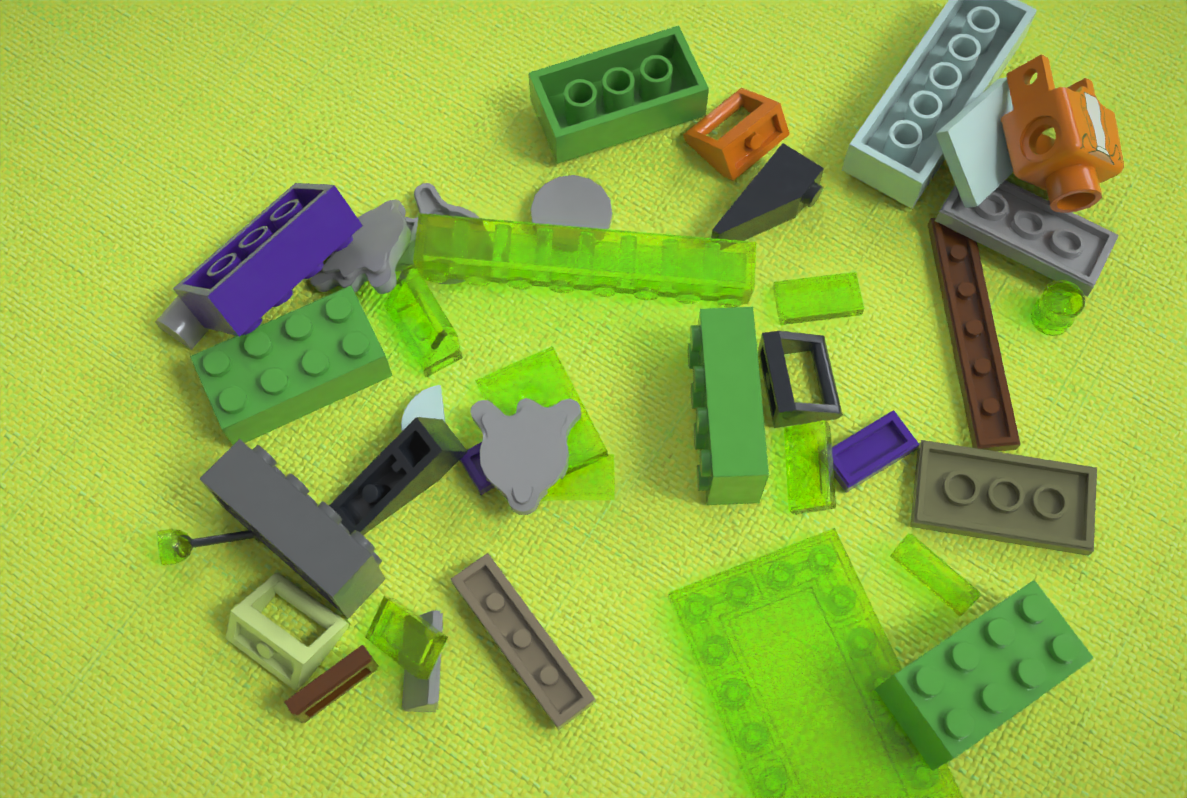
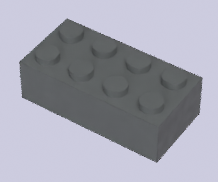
[199,439,385,619]

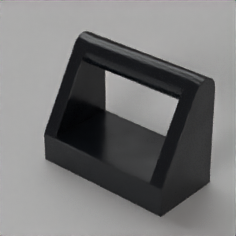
[758,331,843,428]

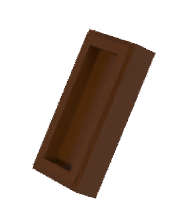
[284,644,379,723]

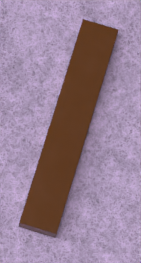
[928,218,1021,452]

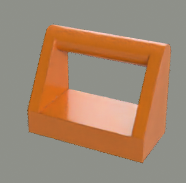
[683,88,790,181]

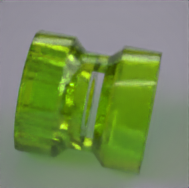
[1031,280,1085,336]

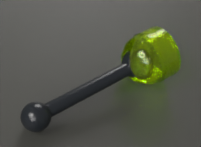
[157,528,262,566]

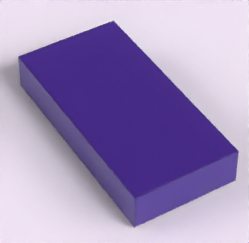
[821,410,920,493]

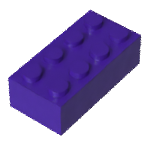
[173,183,363,337]

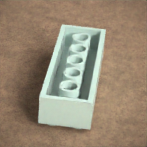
[842,0,1037,209]

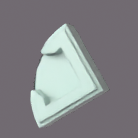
[401,385,445,431]

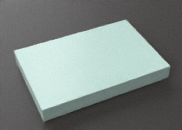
[936,77,1013,208]

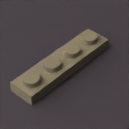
[451,553,596,730]

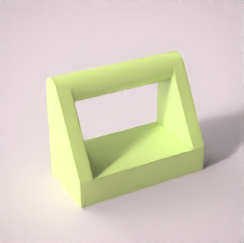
[225,572,349,691]

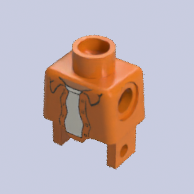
[1001,54,1124,213]

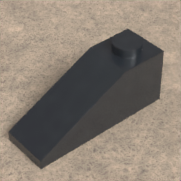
[709,143,824,254]
[329,417,468,535]

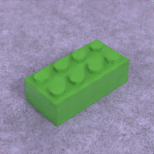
[528,25,709,164]
[190,286,393,445]
[688,307,769,505]
[875,580,1094,771]

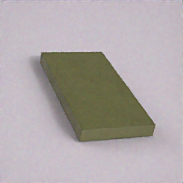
[910,440,1097,556]

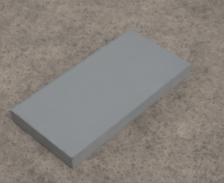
[935,180,1119,297]

